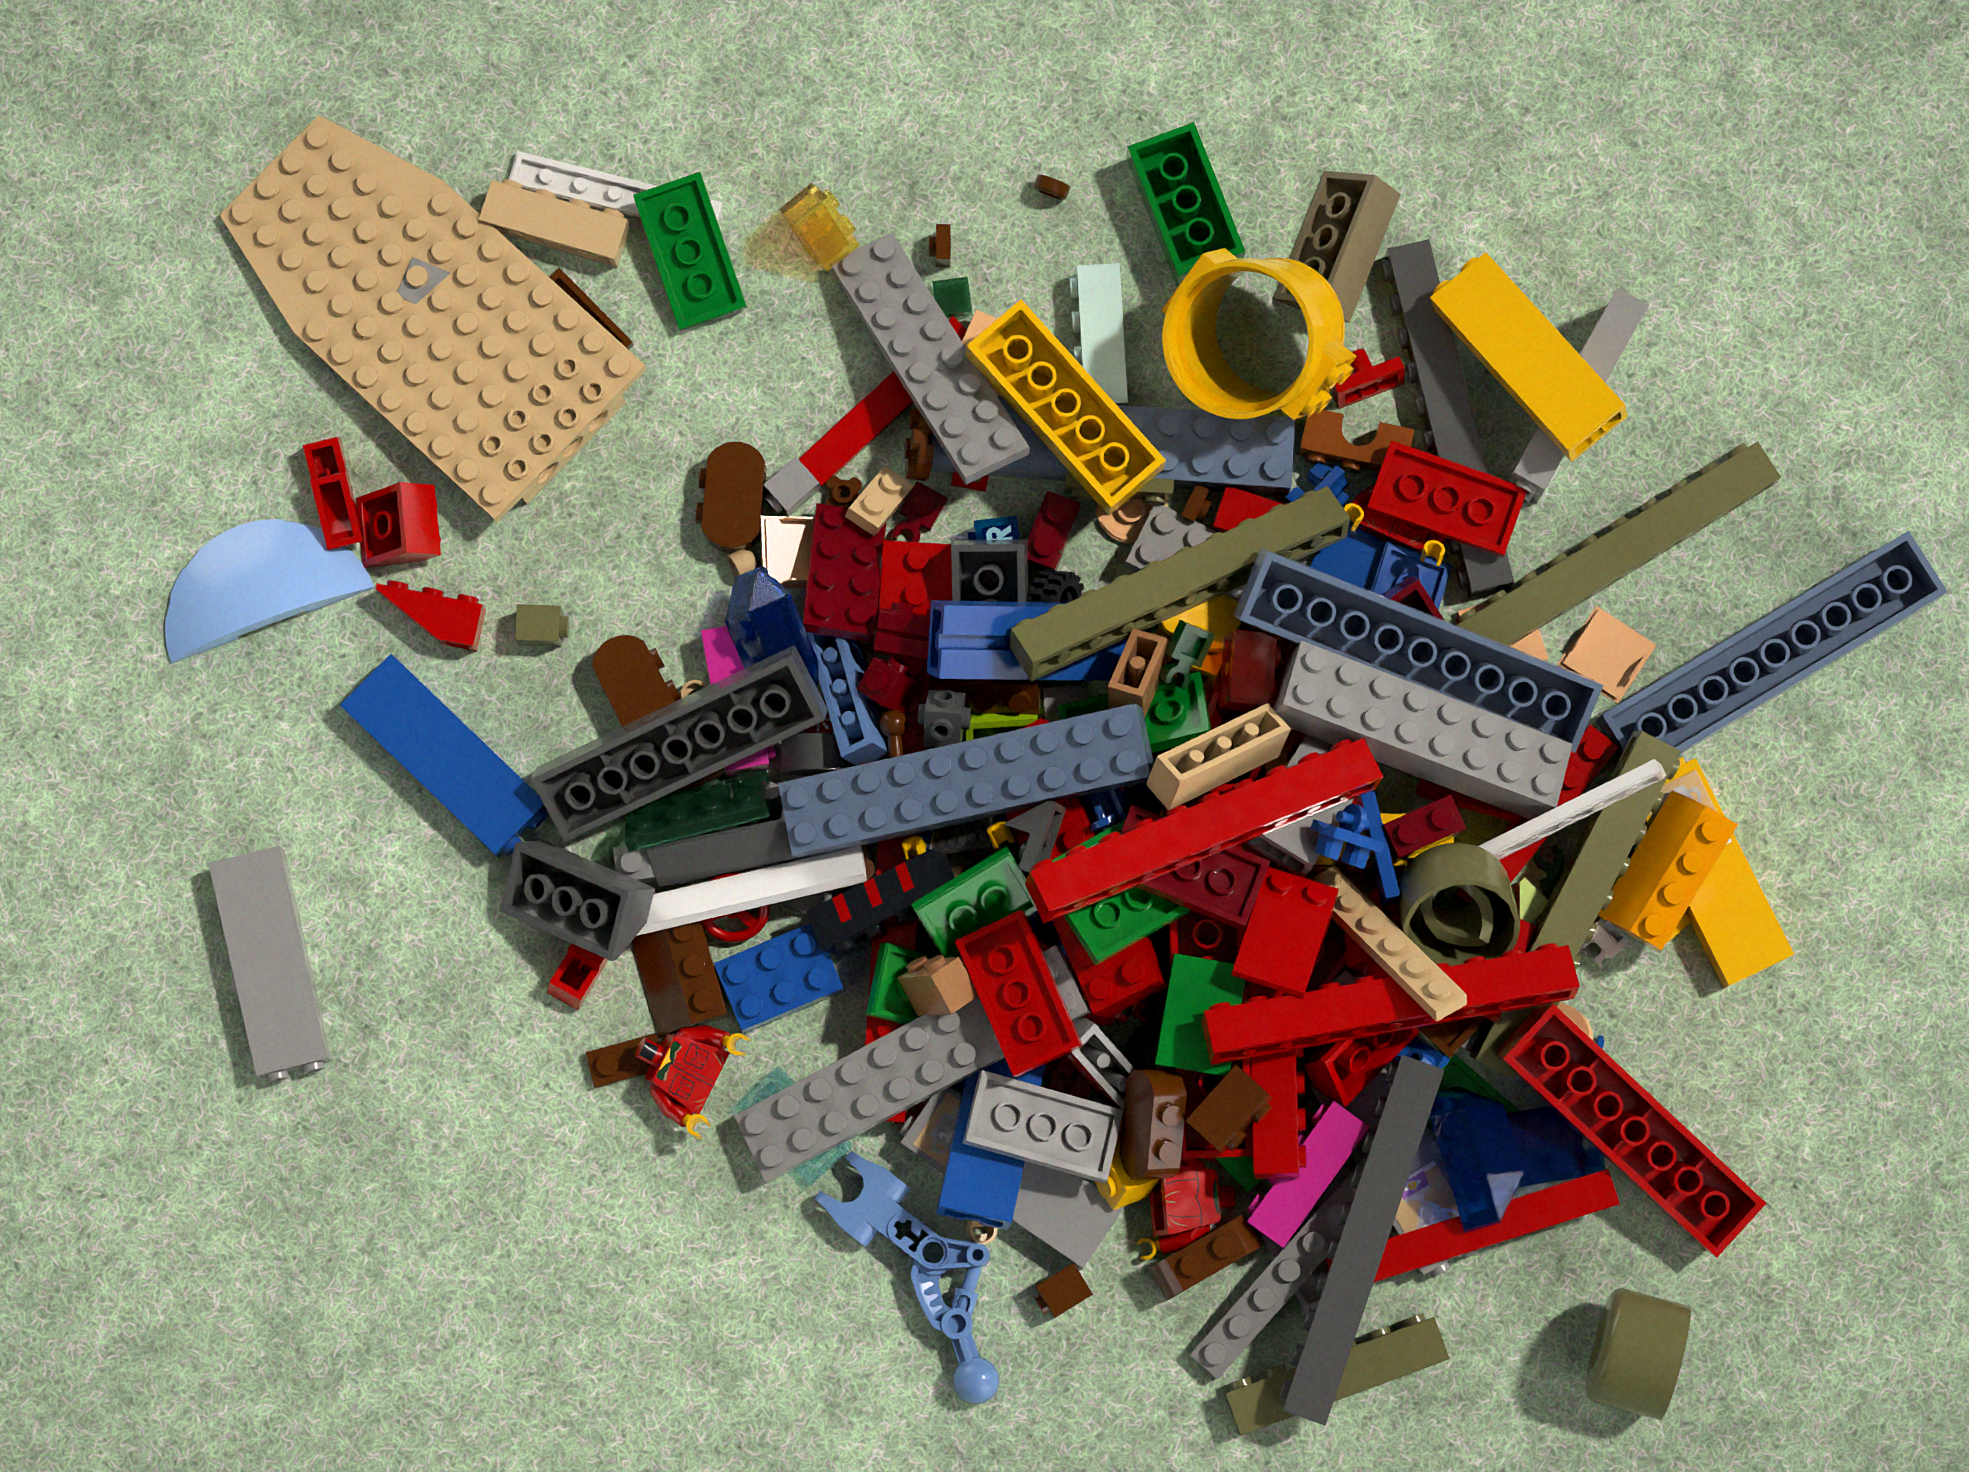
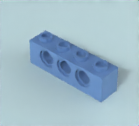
[806,632,889,766]

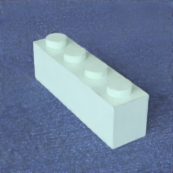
[1070,263,1128,406]

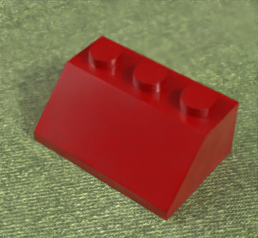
[1305,1028,1419,1107]

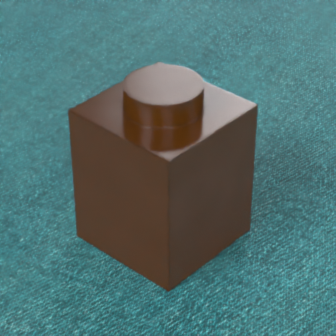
[1034,1263,1093,1318]

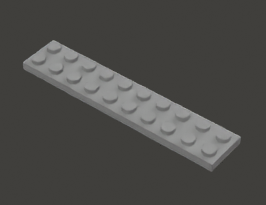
[734,945,1091,1182]

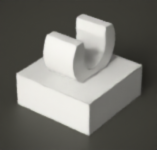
[1582,918,1630,963]

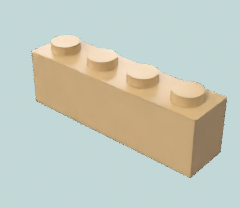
[479,179,630,267]
[1146,703,1291,810]

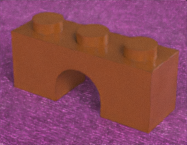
[1298,410,1415,478]

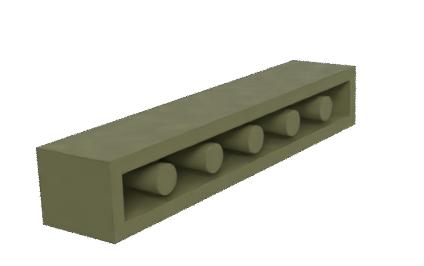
[1224,1313,1450,1436]

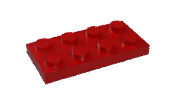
[1366,440,1527,558]
[955,910,1083,1077]

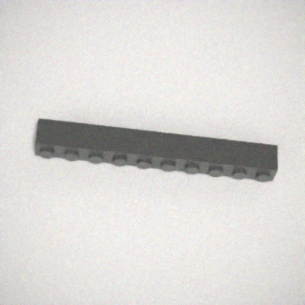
[1380,239,1514,597]
[1279,1055,1445,1426]

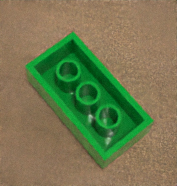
[1126,122,1246,287]

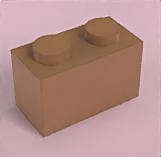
[1108,628,1168,718]
[897,955,978,1016]

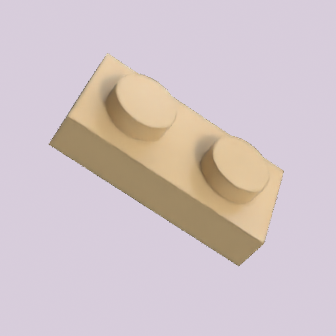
[845,466,914,536]

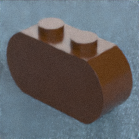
[696,442,767,554]
[592,635,681,727]
[1120,1068,1187,1180]
[1149,1214,1262,1301]

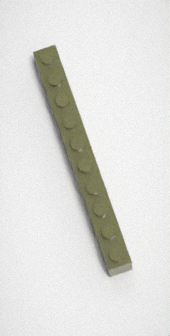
[1455,441,1781,646]
[1010,486,1350,681]
[1469,730,1681,1079]

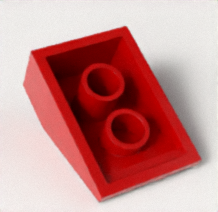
[1232,867,1339,998]

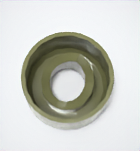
[1395,843,1520,966]
[1586,1288,1691,1420]

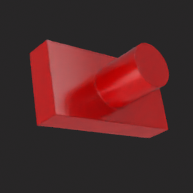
[1333,349,1405,409]

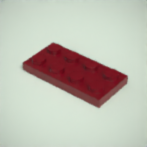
[801,503,886,643]
[1120,804,1270,931]

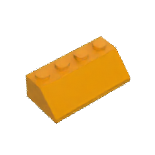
[1597,790,1738,953]

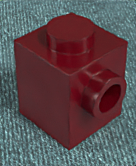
[856,657,922,713]

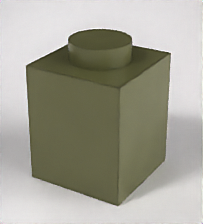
[515,604,570,647]

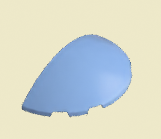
[165,519,375,663]

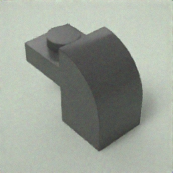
[781,733,856,776]

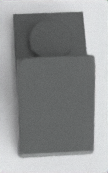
[1005,800,1067,873]

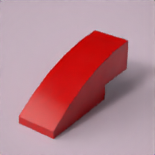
[302,437,363,550]
[547,943,608,1011]

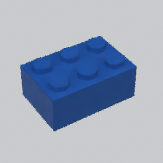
[714,923,845,1034]

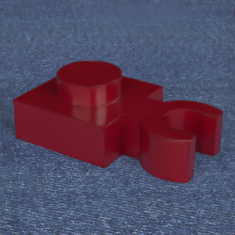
[893,481,948,542]

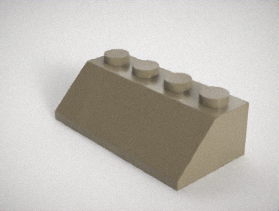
[1273,171,1401,323]

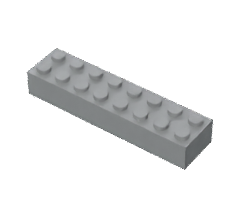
[1273,640,1573,820]

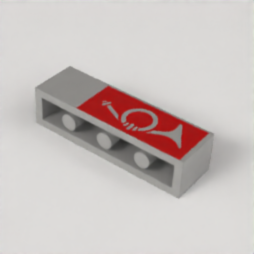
[1064,1017,1136,1120]

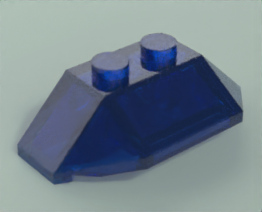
[725,566,819,687]
[1429,1086,1525,1233]
[1457,1106,1606,1194]

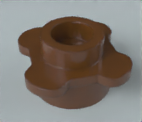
[825,476,862,508]

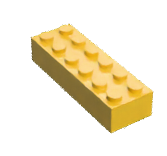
[966,299,1166,516]

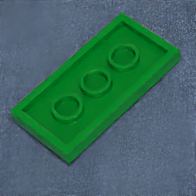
[633,171,748,331]
[1059,672,1211,753]

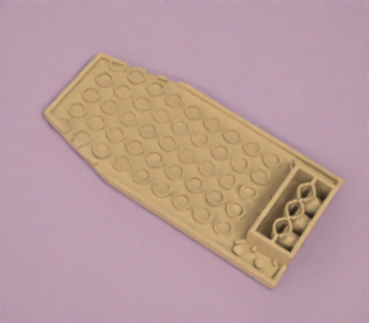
[219,115,647,522]

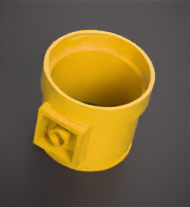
[1161,248,1357,420]

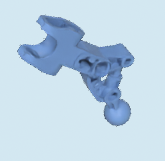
[814,1150,1000,1404]

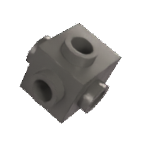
[918,689,971,748]

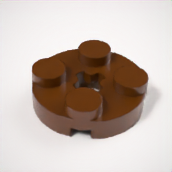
[904,408,934,481]

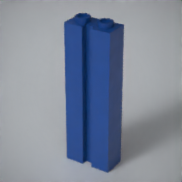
[927,600,1151,681]
[340,654,548,858]
[936,1058,1045,1231]

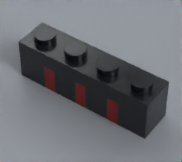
[806,849,955,956]

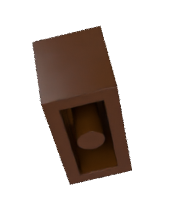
[1186,1065,1273,1153]

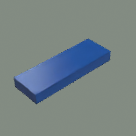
[1356,791,1400,907]

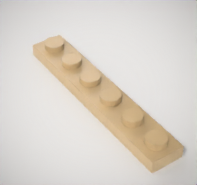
[1309,865,1467,1022]

